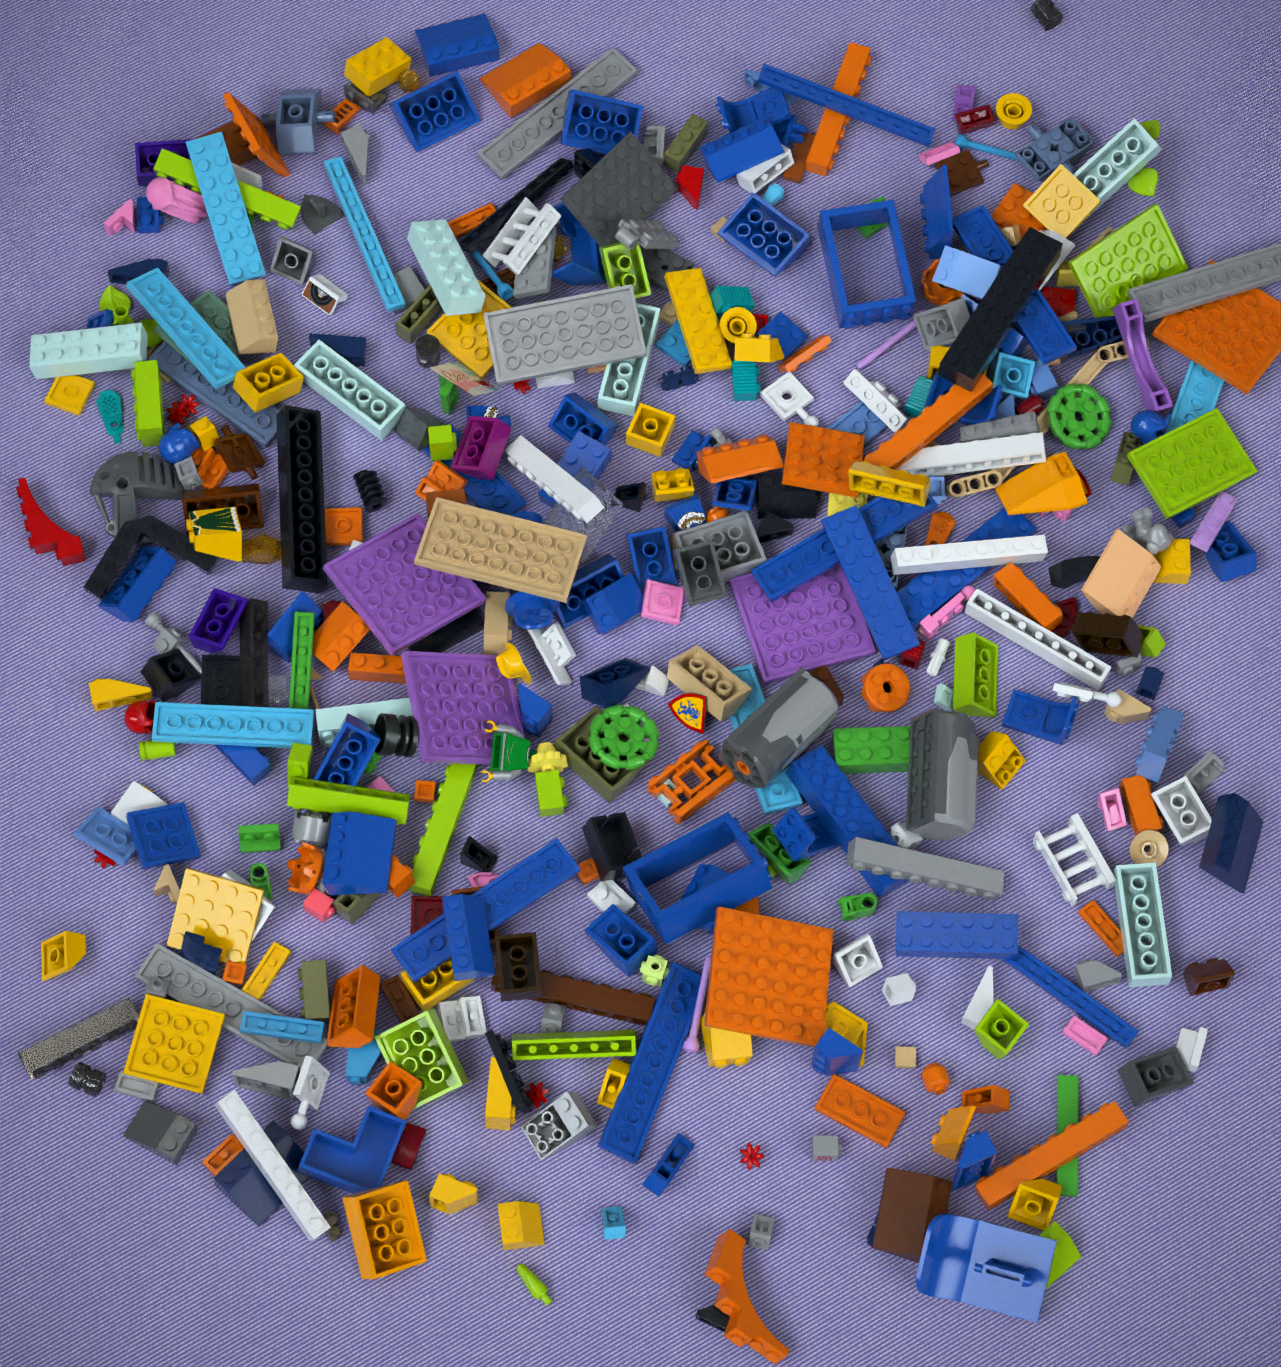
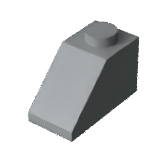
[1074,960,1122,993]

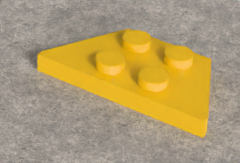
[824,1001,868,1068]

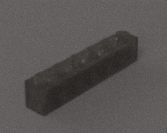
[240,598,269,707]
[18,997,139,1080]

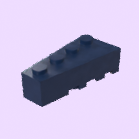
[1060,316,1122,363]

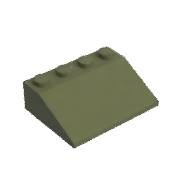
[554,706,653,803]

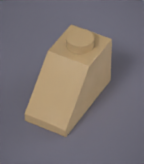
[1104,689,1152,724]

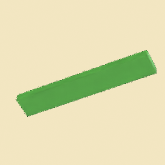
[289,612,315,709]
[1056,1075,1078,1197]

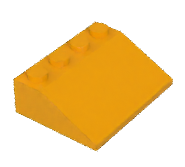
[342,1180,427,1280]

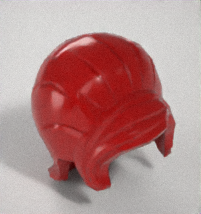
[124,700,156,735]

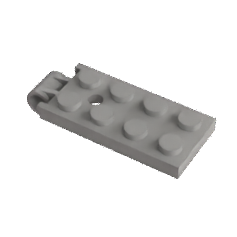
[615,219,681,250]
[513,221,556,299]

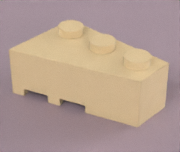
[484,591,513,655]

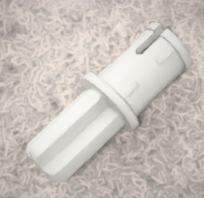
[926,639,950,676]

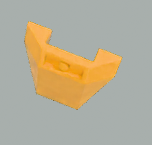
[995,451,1087,515]

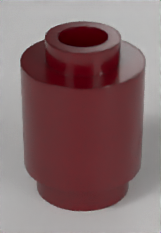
[1015,394,1045,415]

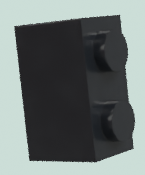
[141,649,200,702]

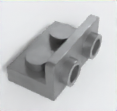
[344,83,387,114]

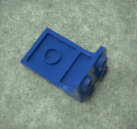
[716,87,792,133]
[924,372,1003,426]
[1002,689,1079,745]
[772,807,839,862]

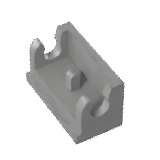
[644,125,665,167]
[1183,750,1224,795]

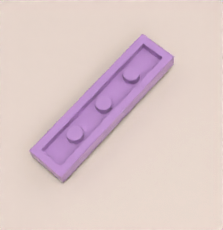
[1190,491,1238,552]

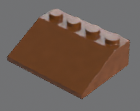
[872,1168,952,1263]

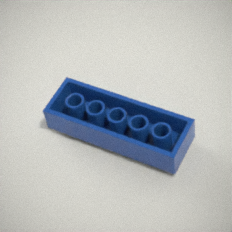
[895,911,1019,959]

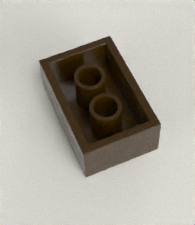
[1072,612,1145,657]
[495,932,542,1002]

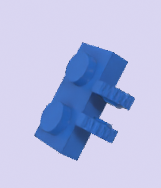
[774,115,807,148]

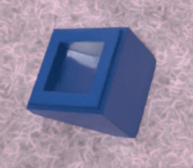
[1171,508,1196,528]

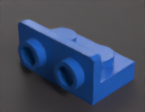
[137,197,164,233]
[672,430,713,473]

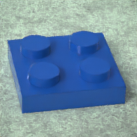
[756,311,808,361]

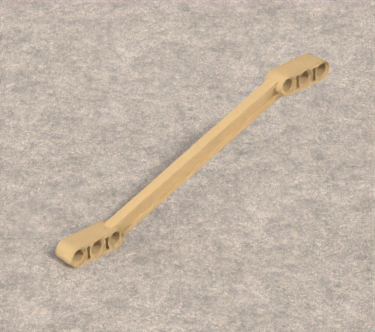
[945,338,1149,498]

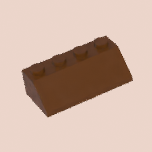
[182,483,264,535]

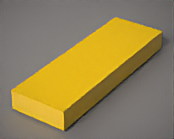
[241,941,291,1001]

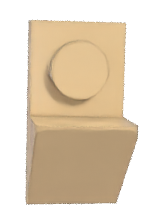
[153,864,180,906]

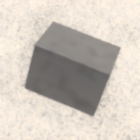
[269,236,316,285]
[395,407,444,452]

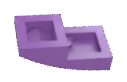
[952,84,976,120]

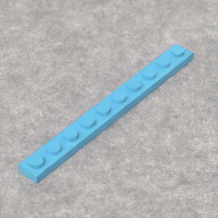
[324,157,406,312]

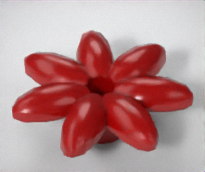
[513,379,531,394]
[177,394,199,419]
[167,402,188,425]
[94,850,115,868]
[525,1082,549,1108]
[740,1143,765,1170]

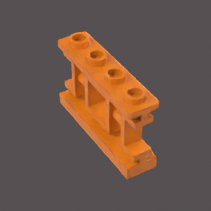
[647,739,736,826]

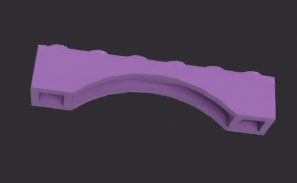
[1112,299,1173,413]

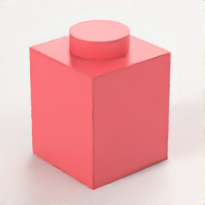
[303,888,336,922]

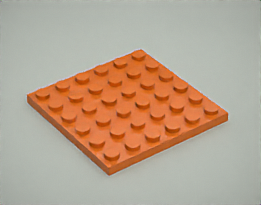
[1152,260,1281,395]
[704,907,833,1047]

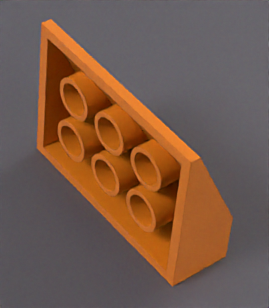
[480,43,571,118]

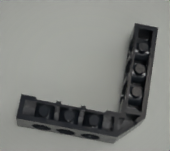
[83,516,219,600]

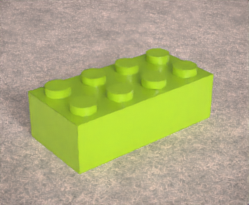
[131,360,165,447]

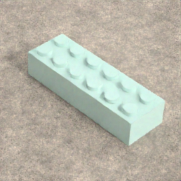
[1073,118,1162,221]
[407,219,485,316]
[598,303,660,416]
[29,323,148,379]
[294,340,406,441]
[316,698,413,747]
[1113,863,1172,987]

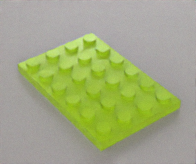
[1068,204,1189,318]
[1126,408,1258,519]

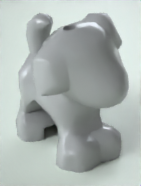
[1121,507,1173,555]

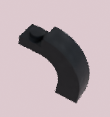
[1049,556,1100,589]

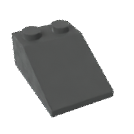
[673,540,727,606]
[1117,1047,1194,1107]
[123,1101,198,1166]

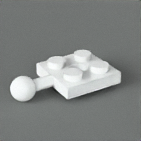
[760,371,819,427]
[1053,681,1122,707]
[291,1056,330,1130]

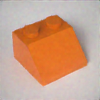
[365,1061,422,1120]

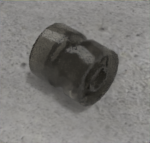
[1030,0,1063,31]
[415,335,441,369]
[68,1062,107,1098]

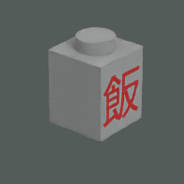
[812,1135,842,1161]

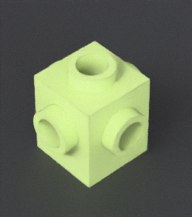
[640,955,669,987]

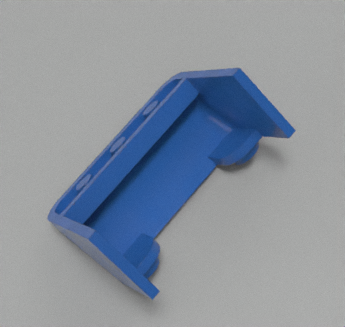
[552,203,607,286]

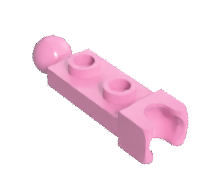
[918,585,975,640]

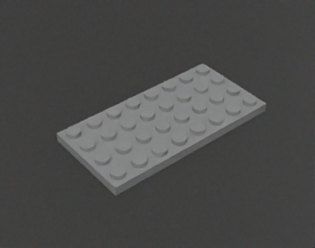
[483,284,647,385]

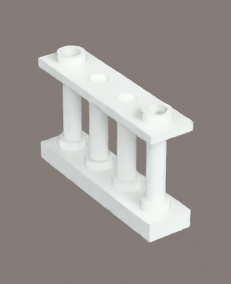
[483,198,561,275]
[1033,813,1116,907]

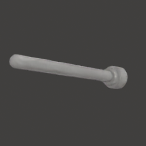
[145,612,202,676]

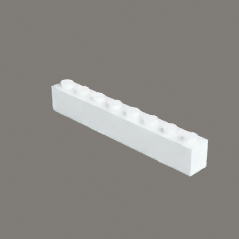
[897,432,1046,477]
[504,435,604,523]
[890,535,1048,575]
[965,589,1111,691]
[214,1090,331,1241]

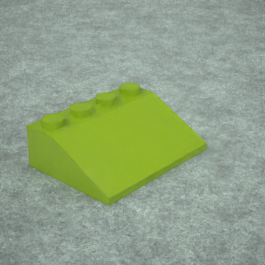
[374,1008,469,1109]

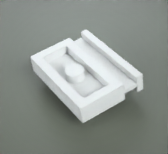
[587,880,636,914]

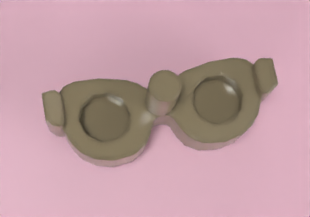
[326,1210,341,1241]

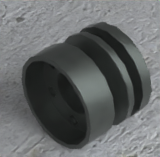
[374,713,419,758]

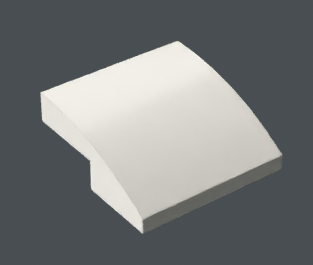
[111,781,168,824]
[437,996,487,1042]

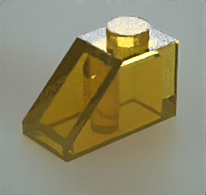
[239,534,281,565]

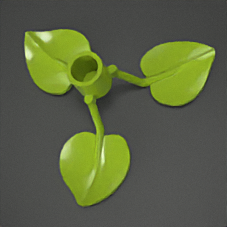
[1128,120,1161,197]
[99,285,164,347]

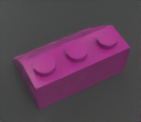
[451,416,511,480]

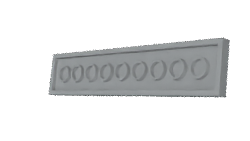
[477,47,638,180]
[1127,243,1281,323]
[135,943,328,1069]

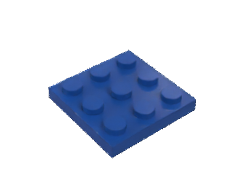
[126,802,201,870]

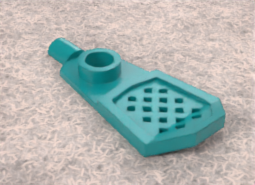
[96,390,123,444]

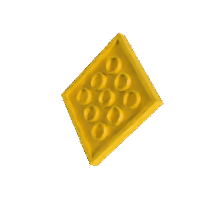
[426,279,512,378]
[167,867,265,964]
[123,994,226,1094]

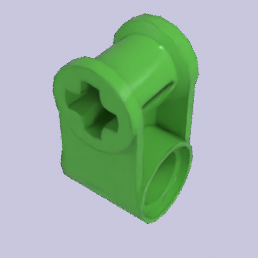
[249,863,273,901]
[837,893,877,921]

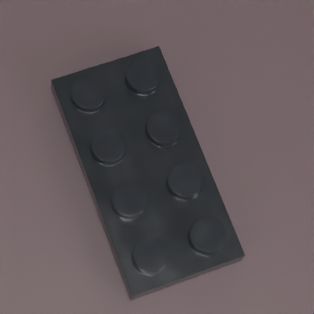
[485,1030,533,1114]

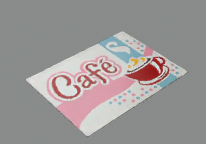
[430,361,502,396]

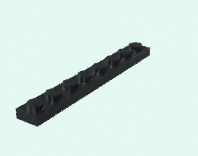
[458,158,574,253]

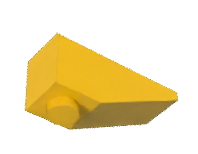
[88,678,153,712]

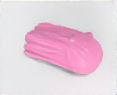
[146,177,208,223]

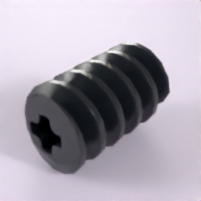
[353,470,387,513]

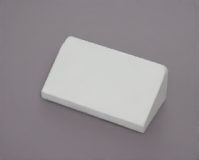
[231,162,263,189]

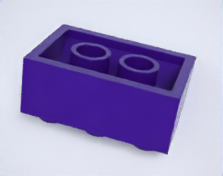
[135,139,191,186]
[188,588,249,653]

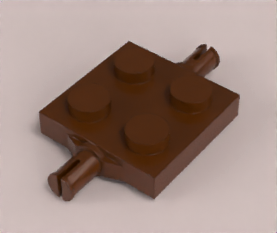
[935,150,989,196]
[214,425,265,480]

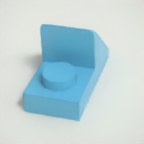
[601,1206,626,1240]

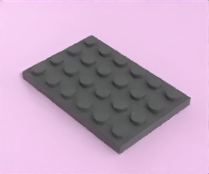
[560,132,678,247]

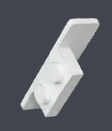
[844,369,908,432]
[527,623,576,685]

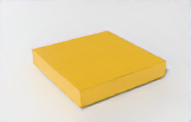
[44,375,95,416]

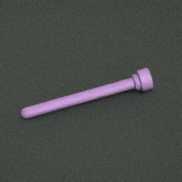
[857,309,924,369]
[682,956,711,1053]

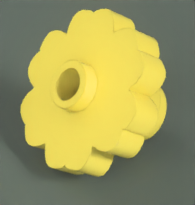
[528,742,568,774]

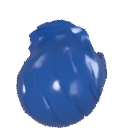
[1131,410,1171,444]
[158,423,200,464]

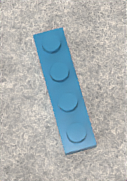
[240,1011,325,1044]

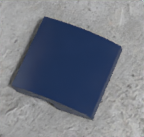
[180,931,222,976]

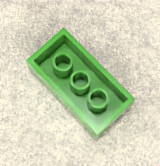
[832,726,910,774]

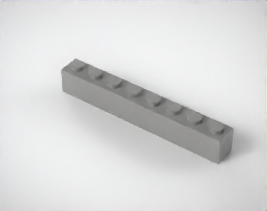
[846,837,1004,901]

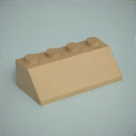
[225,279,278,354]
[667,645,752,722]

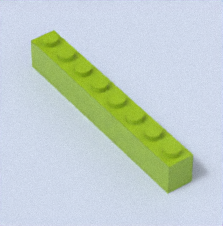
[153,148,301,231]
[408,764,479,896]

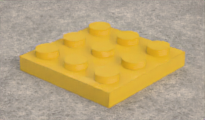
[1023,164,1102,239]

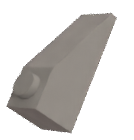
[340,124,370,185]

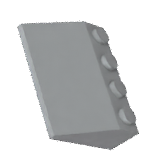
[674,510,767,583]

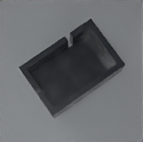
[582,812,642,882]

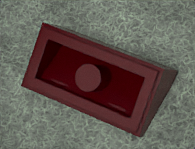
[955,104,995,135]

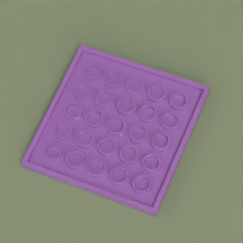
[323,513,487,656]
[729,564,876,684]
[401,651,525,765]

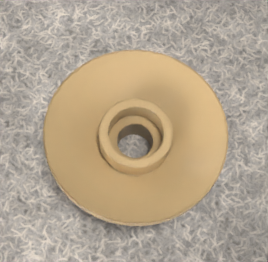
[1129,830,1169,867]

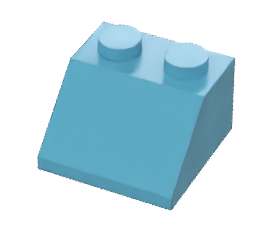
[989,352,1035,399]

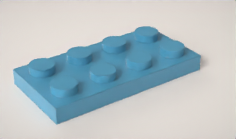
[656,314,723,367]

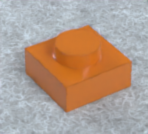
[414,780,436,803]
[577,858,600,886]
[222,961,247,986]

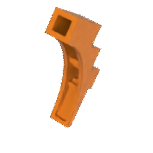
[704,1228,789,1364]

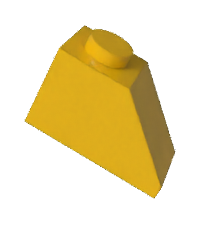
[185,416,219,451]
[597,1058,630,1109]

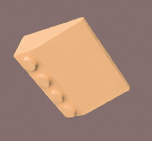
[1081,529,1162,618]

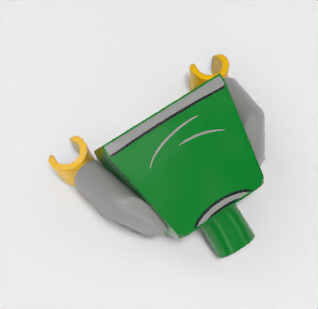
[480,720,537,782]

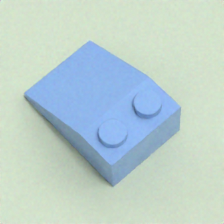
[932,245,1002,299]

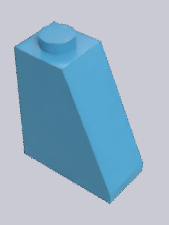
[346,1030,385,1085]

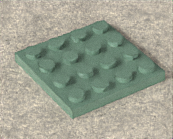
[154,290,241,367]

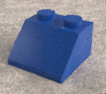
[518,684,552,738]

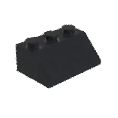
[757,474,816,519]

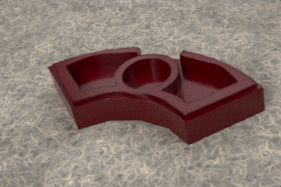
[1051,597,1077,638]

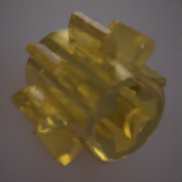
[398,69,420,93]

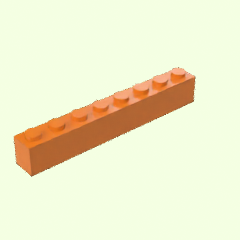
[805,42,872,176]
[864,374,993,470]
[975,1101,1129,1211]

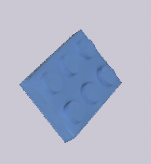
[74,806,137,866]

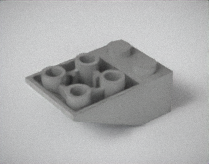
[520,1091,598,1161]

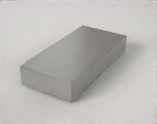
[113,1071,160,1103]

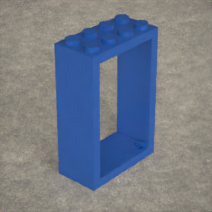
[817,200,916,329]
[622,812,772,944]

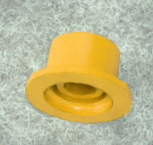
[996,93,1032,130]
[719,307,757,344]

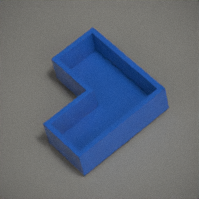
[297,1106,406,1194]

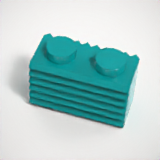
[710,285,755,314]
[731,360,760,401]
[904,375,933,418]

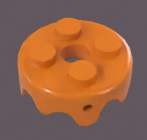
[921,259,966,306]
[861,663,910,713]
[286,842,324,894]

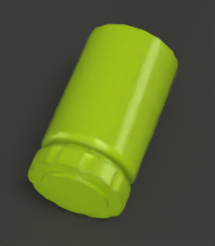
[139,740,176,761]

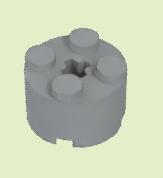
[292,810,332,846]

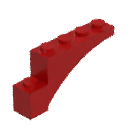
[16,478,86,566]

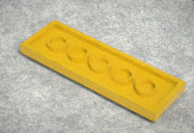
[664,268,732,374]

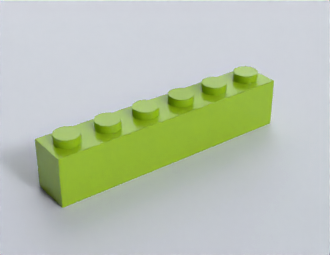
[287,776,411,825]
[512,1030,636,1060]

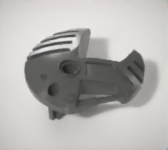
[90,451,184,544]

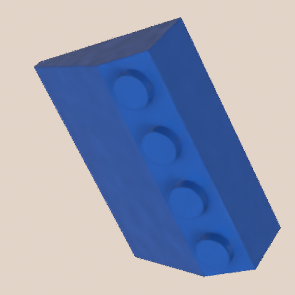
[415,14,500,77]
[389,71,481,152]
[561,89,643,154]
[920,165,953,259]
[717,192,811,277]
[322,812,397,895]

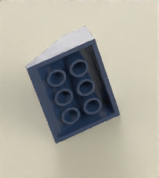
[1199,793,1263,893]
[214,1121,310,1227]

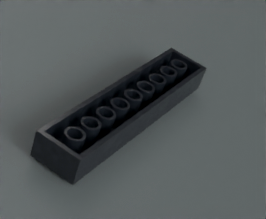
[938,227,1063,392]
[276,405,327,594]

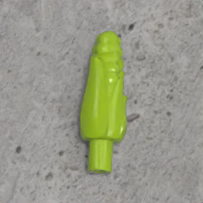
[516,1264,553,1306]

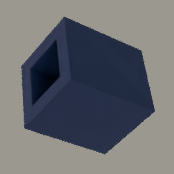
[1136,666,1164,700]

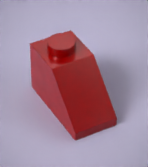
[676,165,704,209]

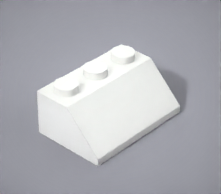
[1151,776,1212,845]

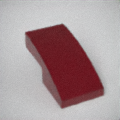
[392,1123,427,1170]

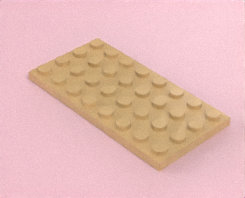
[414,497,587,603]

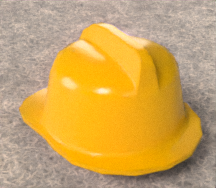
[496,643,532,684]

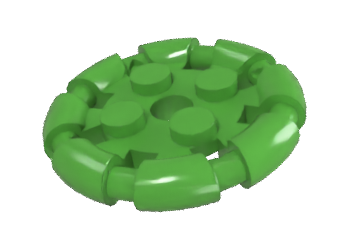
[1047,383,1112,450]
[588,704,659,770]

